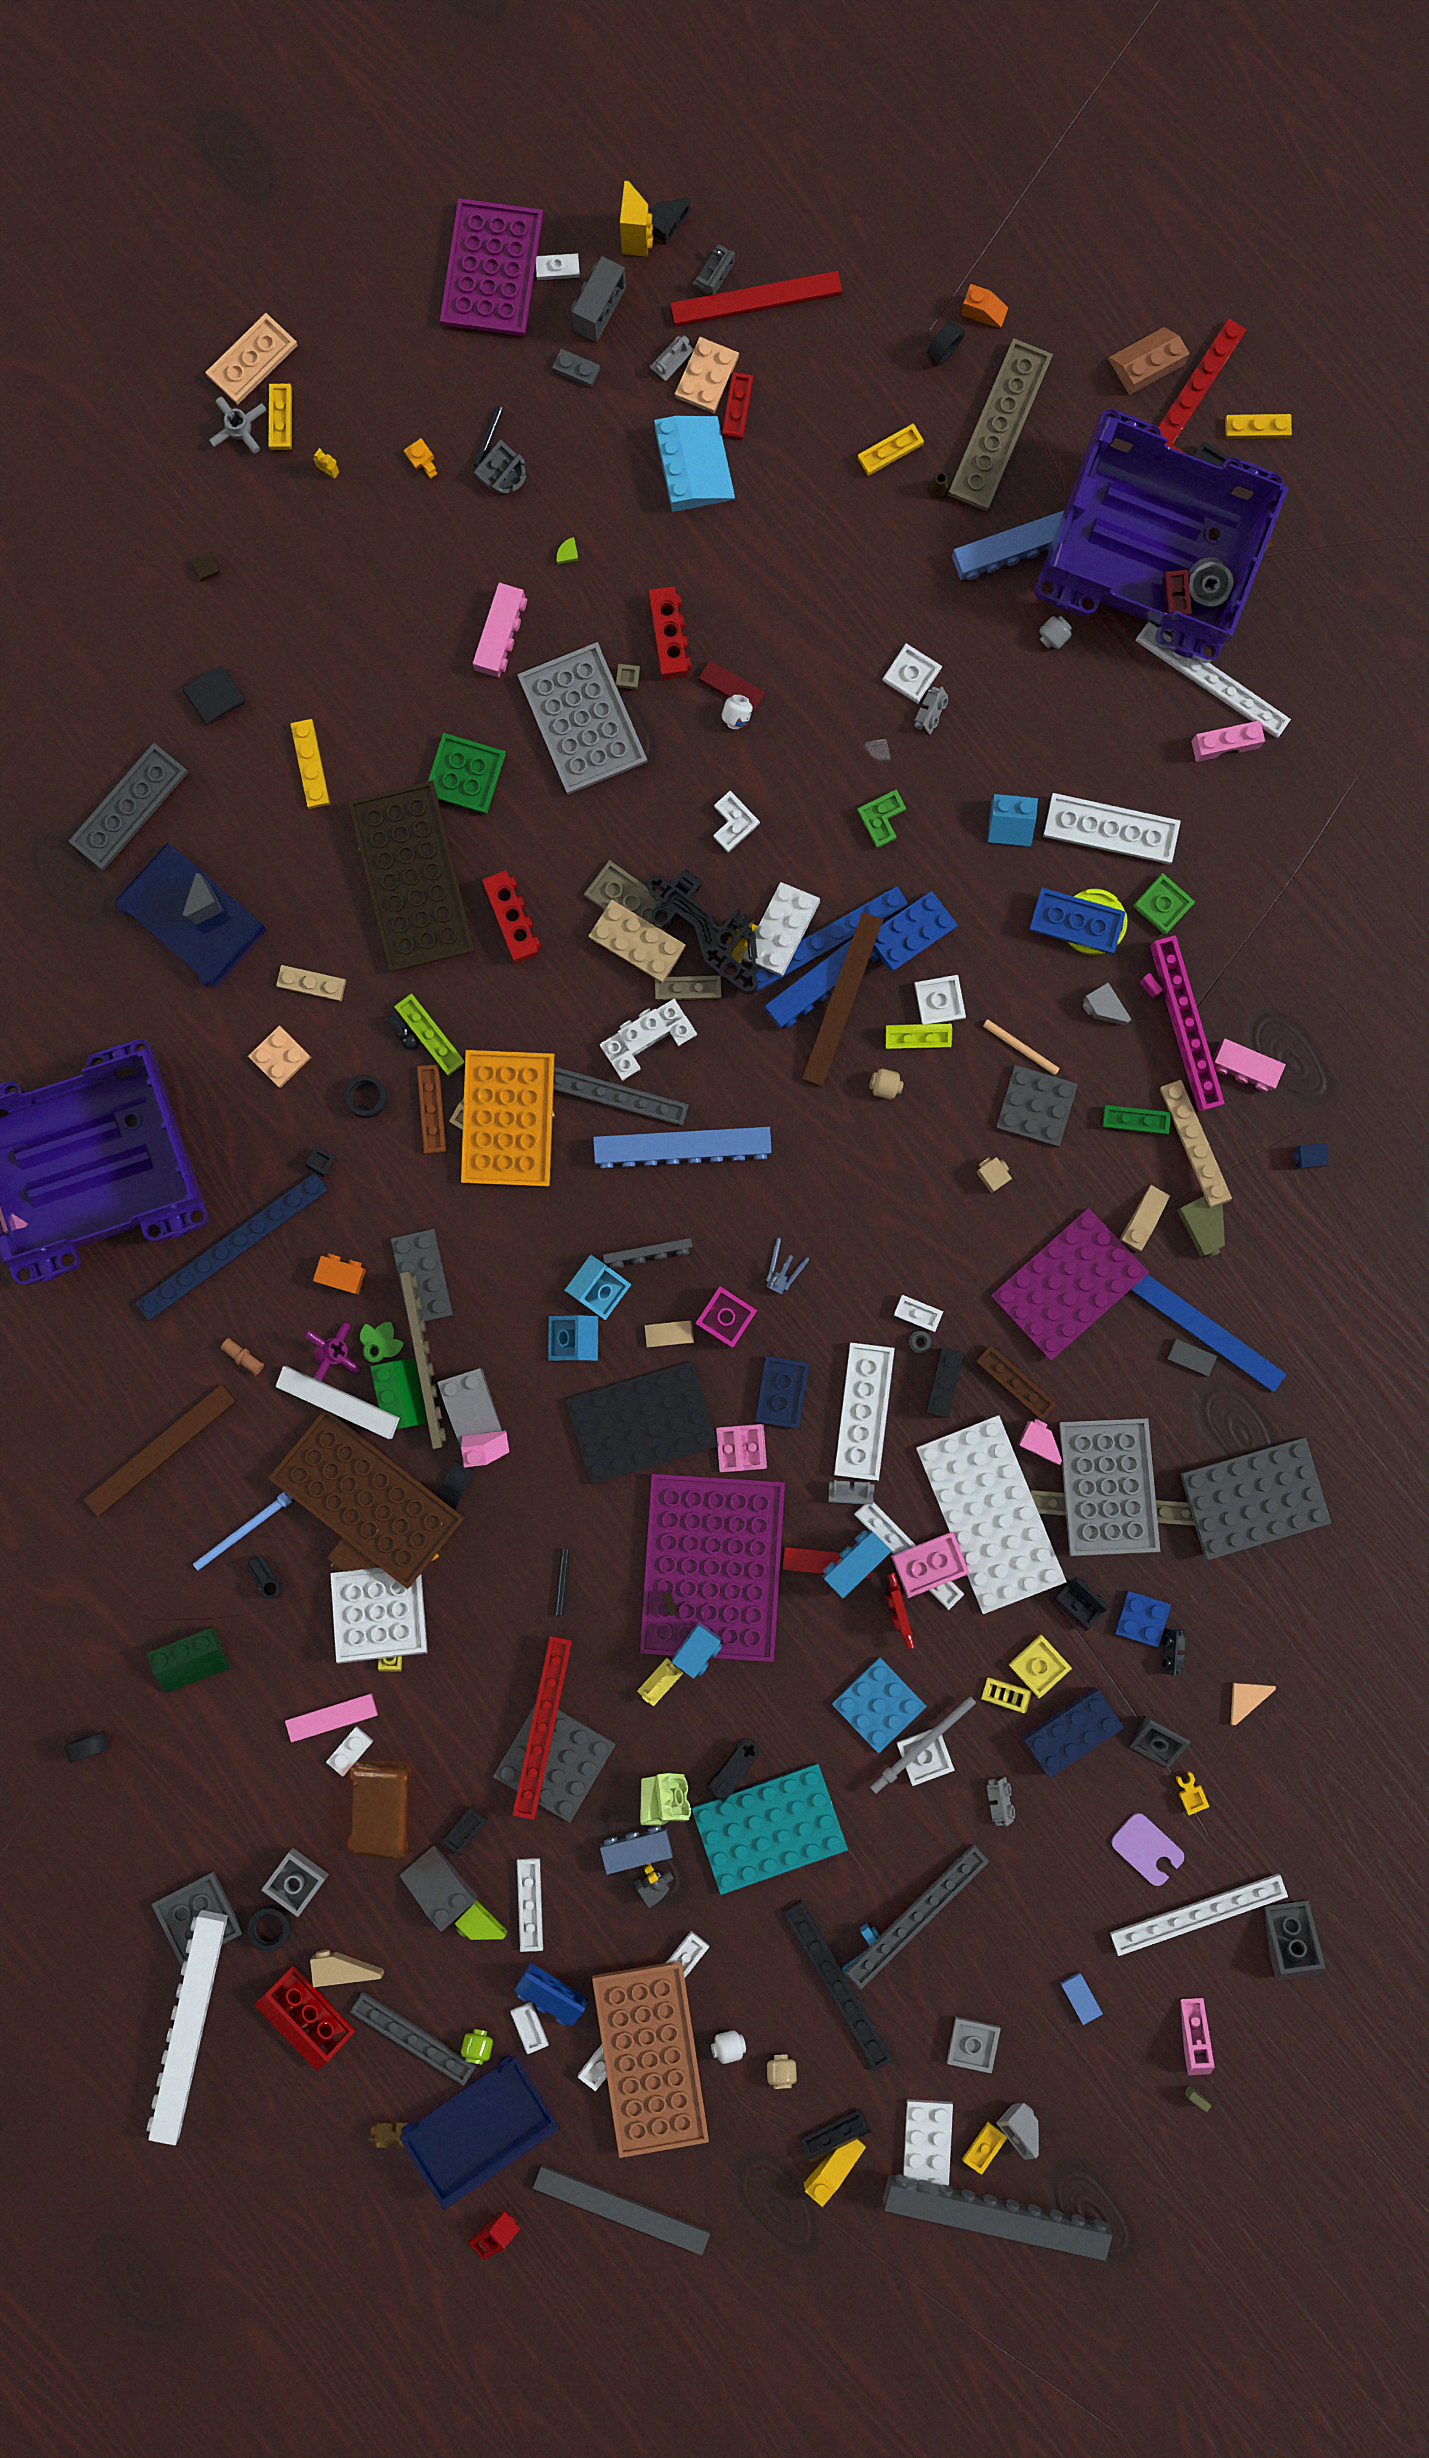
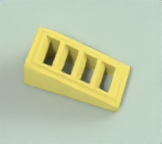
[981,1677,1032,1713]

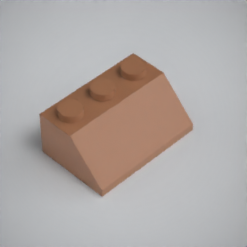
[1108,327,1190,395]

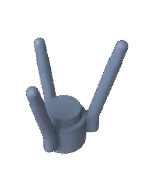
[766,1238,809,1294]

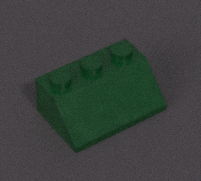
[146,1626,230,1693]

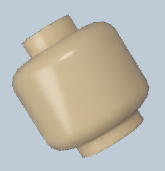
[869,1068,903,1100]
[767,2055,797,2089]

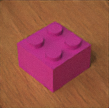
[696,1286,757,1348]

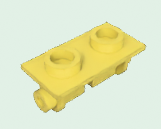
[637,1658,683,1706]

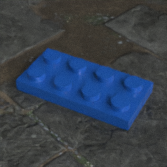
[1029,888,1126,955]
[873,891,958,973]

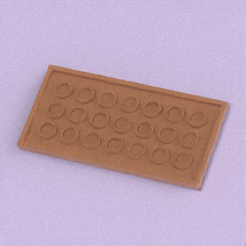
[592,1960,709,2158]

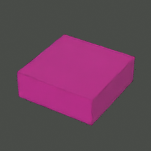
[1140,973,1163,998]

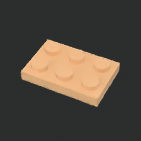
[675,337,739,414]

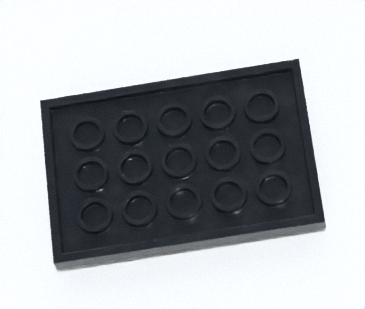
[566,1361,718,1484]

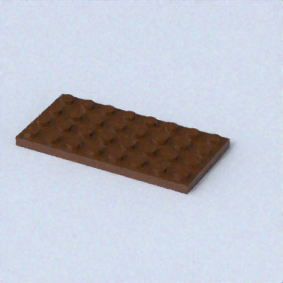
[268,1410,465,1589]

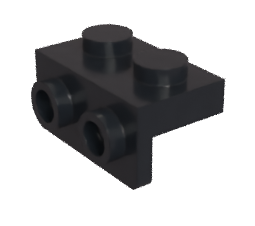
[1053,1577,1109,1631]

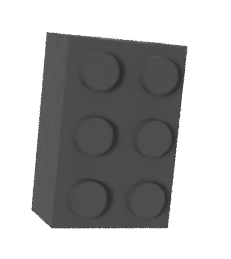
[571,256,626,343]

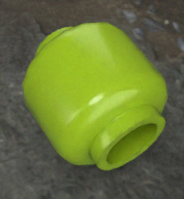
[461,2029,493,2065]

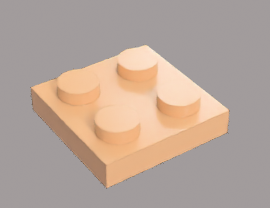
[248,1025,312,1088]

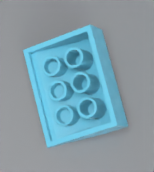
[654,416,735,512]

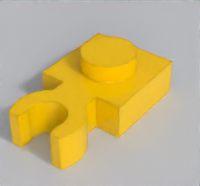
[314,448,339,479]
[1176,1772,1209,1815]

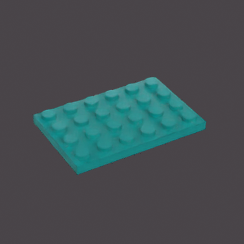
[691,1763,848,1895]

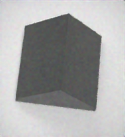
[183,873,223,925]
[1129,1716,1190,1768]

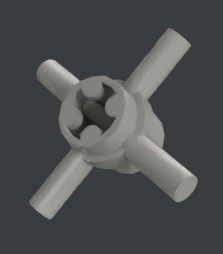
[209,397,267,454]

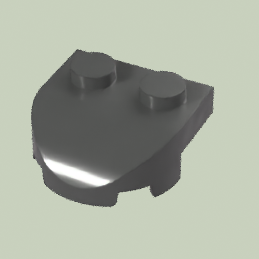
[472,439,526,494]

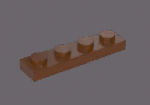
[975,1345,1057,1421]

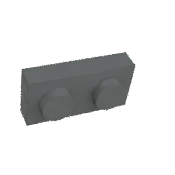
[552,349,600,388]

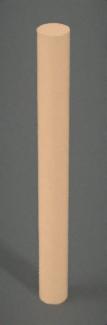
[983,1019,1060,1075]

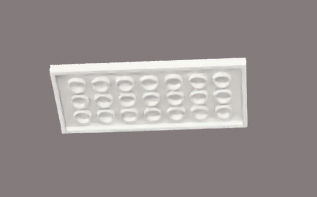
[916,1415,1066,1614]

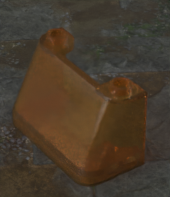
[348,1761,411,1859]

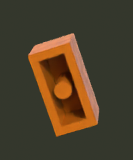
[313,1253,366,1295]

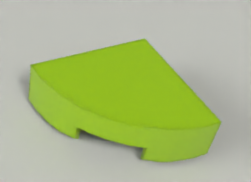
[557,537,579,565]

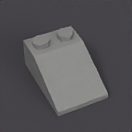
[437,1368,502,1446]

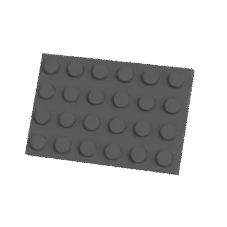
[1180,1437,1331,1560]

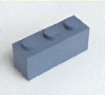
[600,1825,673,1875]

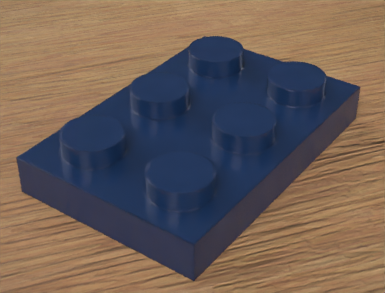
[755,1356,810,1429]

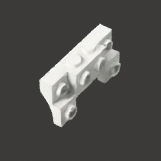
[600,999,697,1081]

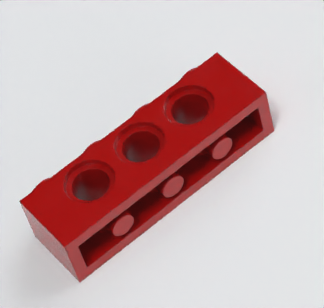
[649,586,691,681]
[482,870,541,964]

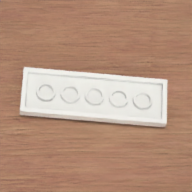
[1043,793,1181,864]
[834,1343,895,1481]

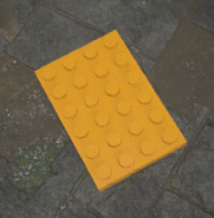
[461,1050,555,1186]

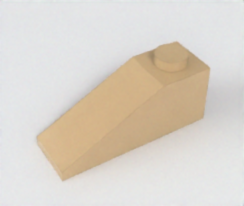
[1119,1185,1170,1253]
[310,1949,384,1987]

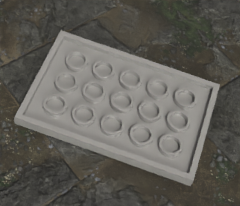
[517,642,647,795]
[1059,1418,1160,1557]

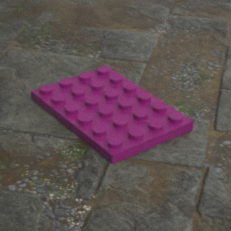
[440,198,544,336]
[991,1208,1149,1361]

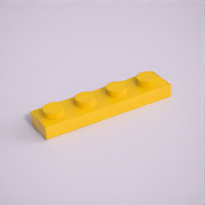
[290,719,330,809]

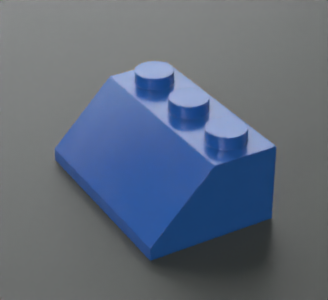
[514,1962,587,2026]

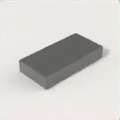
[1167,1339,1217,1377]

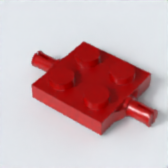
[885,1572,915,1649]

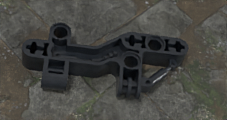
[647,869,759,995]

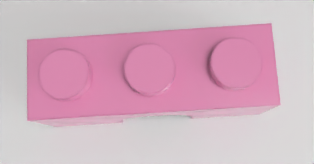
[1191,721,1265,762]

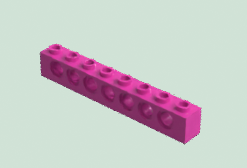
[1150,935,1225,1113]

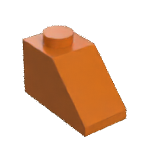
[961,284,1008,329]

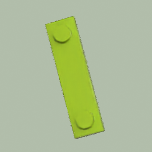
[394,993,465,1076]

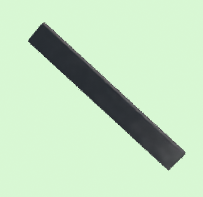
[782,1900,894,2071]

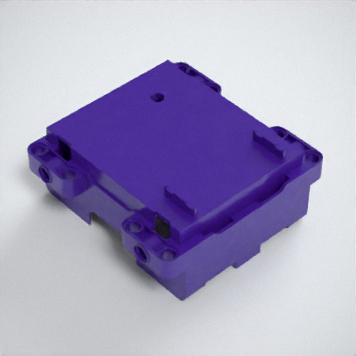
[1034,409,1289,663]
[0,1039,209,1286]

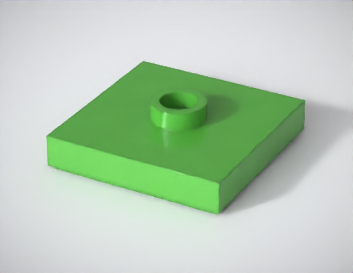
[1133,873,1195,935]

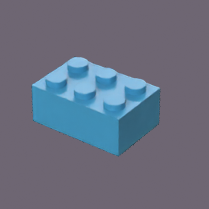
[822,1530,891,1598]

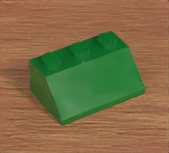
[370,1358,428,1430]

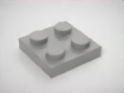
[946,2016,1001,2074]

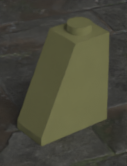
[1177,1196,1225,1258]

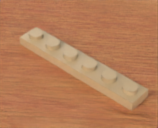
[1160,1080,1232,1208]

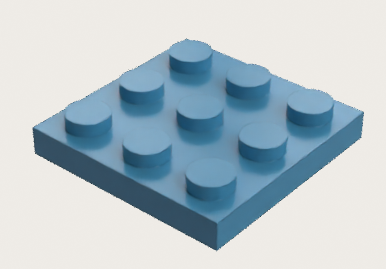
[832,1657,927,1753]

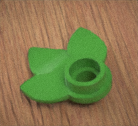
[360,1322,404,1363]

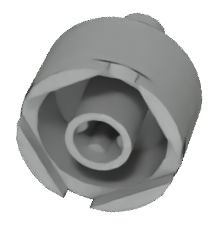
[1188,557,1234,607]

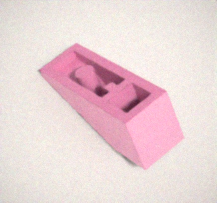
[1180,1998,1214,2075]

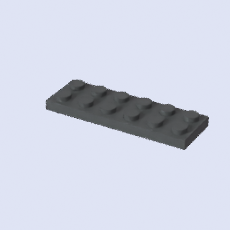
[68,743,188,871]

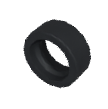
[927,320,966,365]
[344,1075,388,1118]
[64,1731,111,1763]
[247,1905,292,1951]

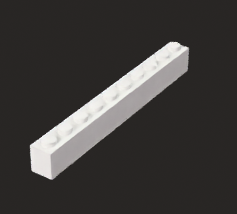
[147,1910,228,2145]

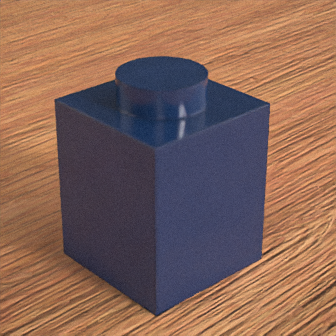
[1292,1143,1329,1170]

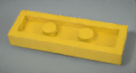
[269,384,292,450]
[1225,414,1292,439]
[857,423,924,476]

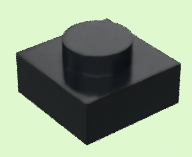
[305,1146,335,1177]

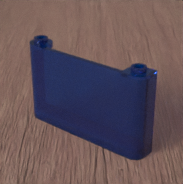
[115,842,267,988]
[399,2055,560,2211]

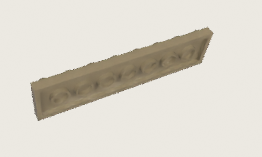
[948,338,1053,511]

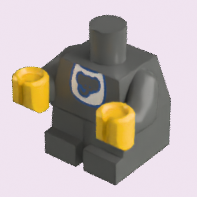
[634,1864,674,1908]

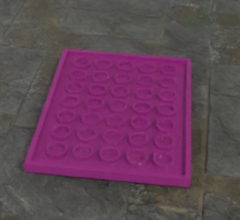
[640,1474,785,1662]

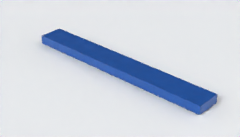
[1131,1274,1287,1392]

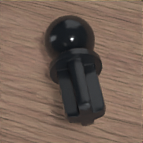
[386,1013,419,1050]

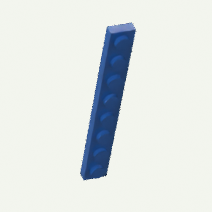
[750,886,908,992]

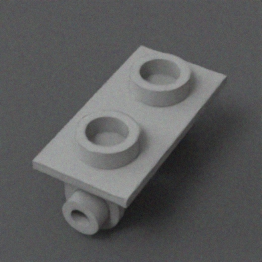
[650,335,694,381]
[914,687,948,735]
[829,1480,874,1505]
[986,1776,1015,1826]

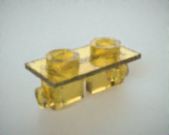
[370,2123,418,2148]

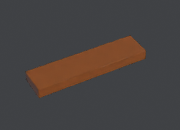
[417,1064,446,1154]

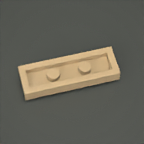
[276,965,346,1002]

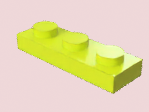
[885,1024,952,1049]

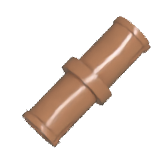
[221,1338,264,1375]

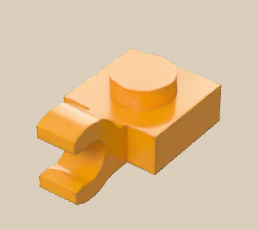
[404,439,437,479]

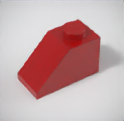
[468,2212,520,2260]

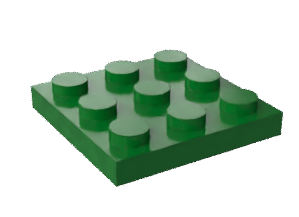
[428,733,506,815]

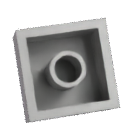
[262,1848,329,1917]

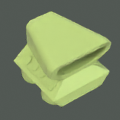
[640,1773,691,1826]

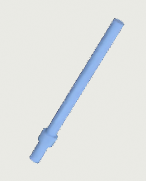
[193,1491,293,1570]

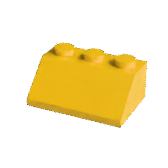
[620,181,653,257]

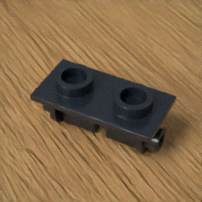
[1161,1628,1186,1676]

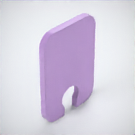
[1111,1813,1184,1886]

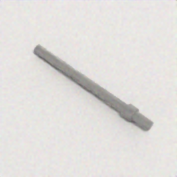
[870,1696,976,1793]

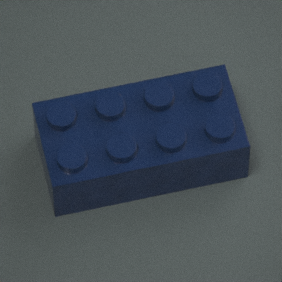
[1021,1687,1124,1778]

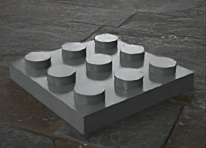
[996,1065,1078,1147]
[151,1871,244,1966]

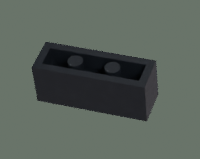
[924,1348,964,1418]

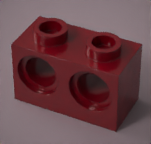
[1162,570,1192,616]

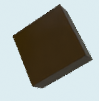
[191,551,221,581]
[662,1590,678,1616]

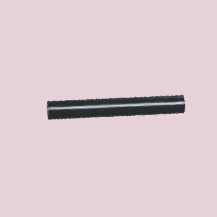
[473,406,504,468]
[555,1548,570,1616]

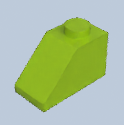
[455,1900,508,1940]

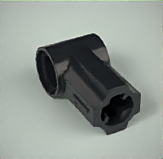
[246,1555,284,1599]

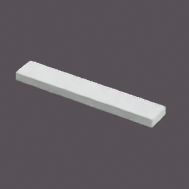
[276,1366,400,1439]
[854,1502,964,1610]

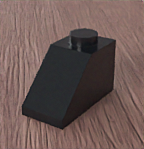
[648,198,690,244]

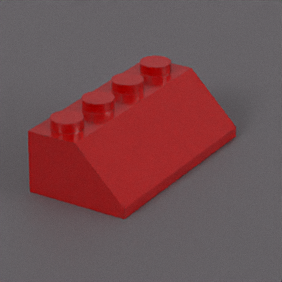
[254,1965,355,2071]

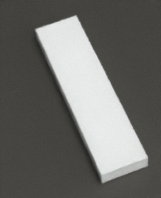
[517,1858,543,1952]

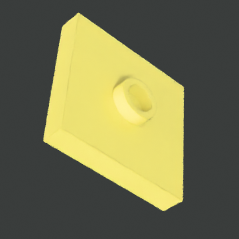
[1008,1635,1072,1699]

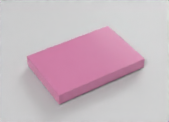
[891,1531,970,1598]

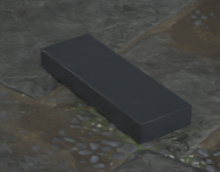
[800,2109,871,2163]

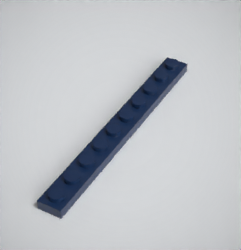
[136,1173,329,1321]

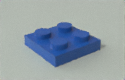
[1114,1591,1171,1647]

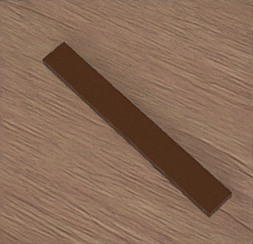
[802,912,884,1086]
[84,1384,236,1517]

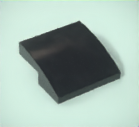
[182,665,245,726]

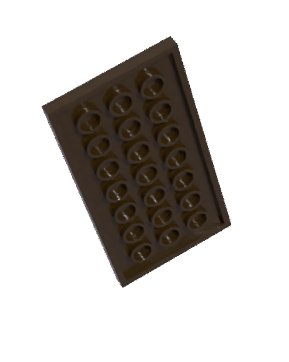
[348,780,475,972]

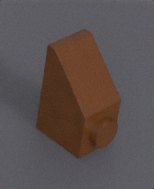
[327,1538,378,1572]

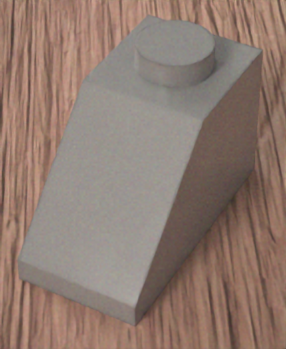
[1083,983,1131,1025]
[996,2103,1039,2160]

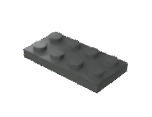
[391,1229,453,1325]
[603,1238,693,1269]

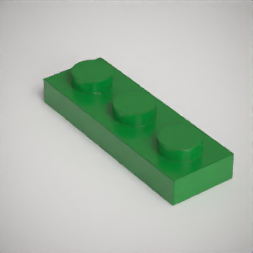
[1102,1105,1171,1135]

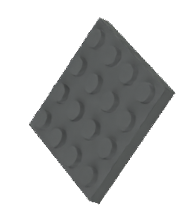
[493,1704,616,1823]

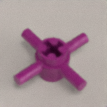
[304,1322,360,1381]

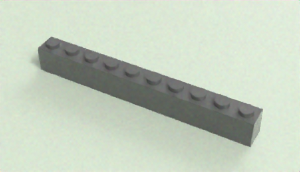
[882,2174,1113,2261]

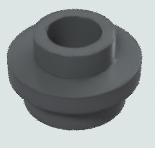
[909,1331,931,1353]

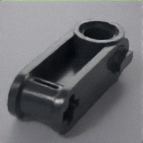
[705,1739,759,1802]

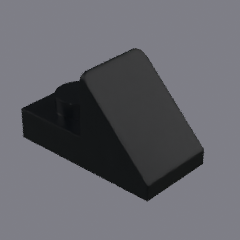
[437,1461,475,1511]

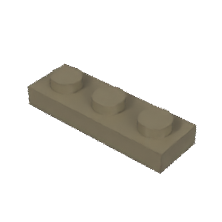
[655,976,721,1001]

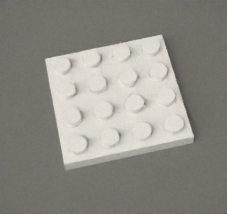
[331,1567,427,1664]

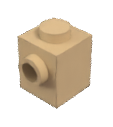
[977,1157,1012,1193]

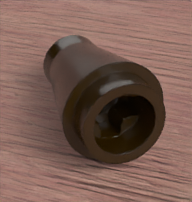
[928,472,950,498]

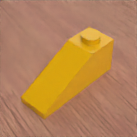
[804,2139,866,2207]

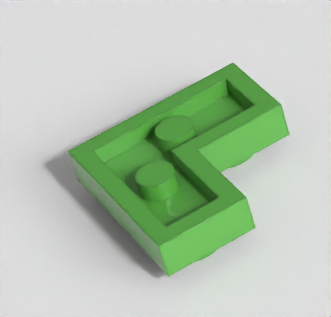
[857,789,906,849]

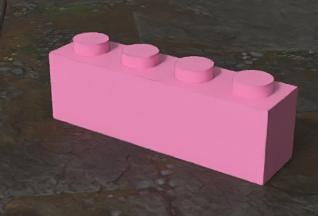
[473,583,527,678]

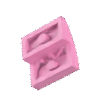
[716,1424,767,1472]

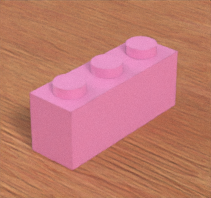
[1212,1039,1286,1092]

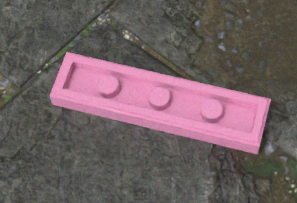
[285,1693,378,1742]

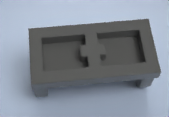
[693,244,735,295]

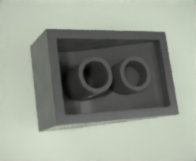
[400,1845,478,1932]
[1264,1901,1326,1981]

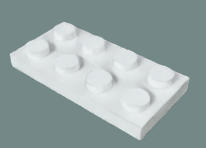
[743,882,820,977]
[903,2099,953,2186]

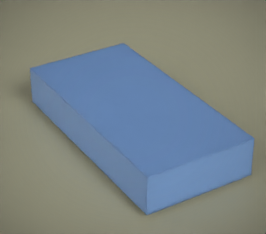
[1061,1972,1103,2025]

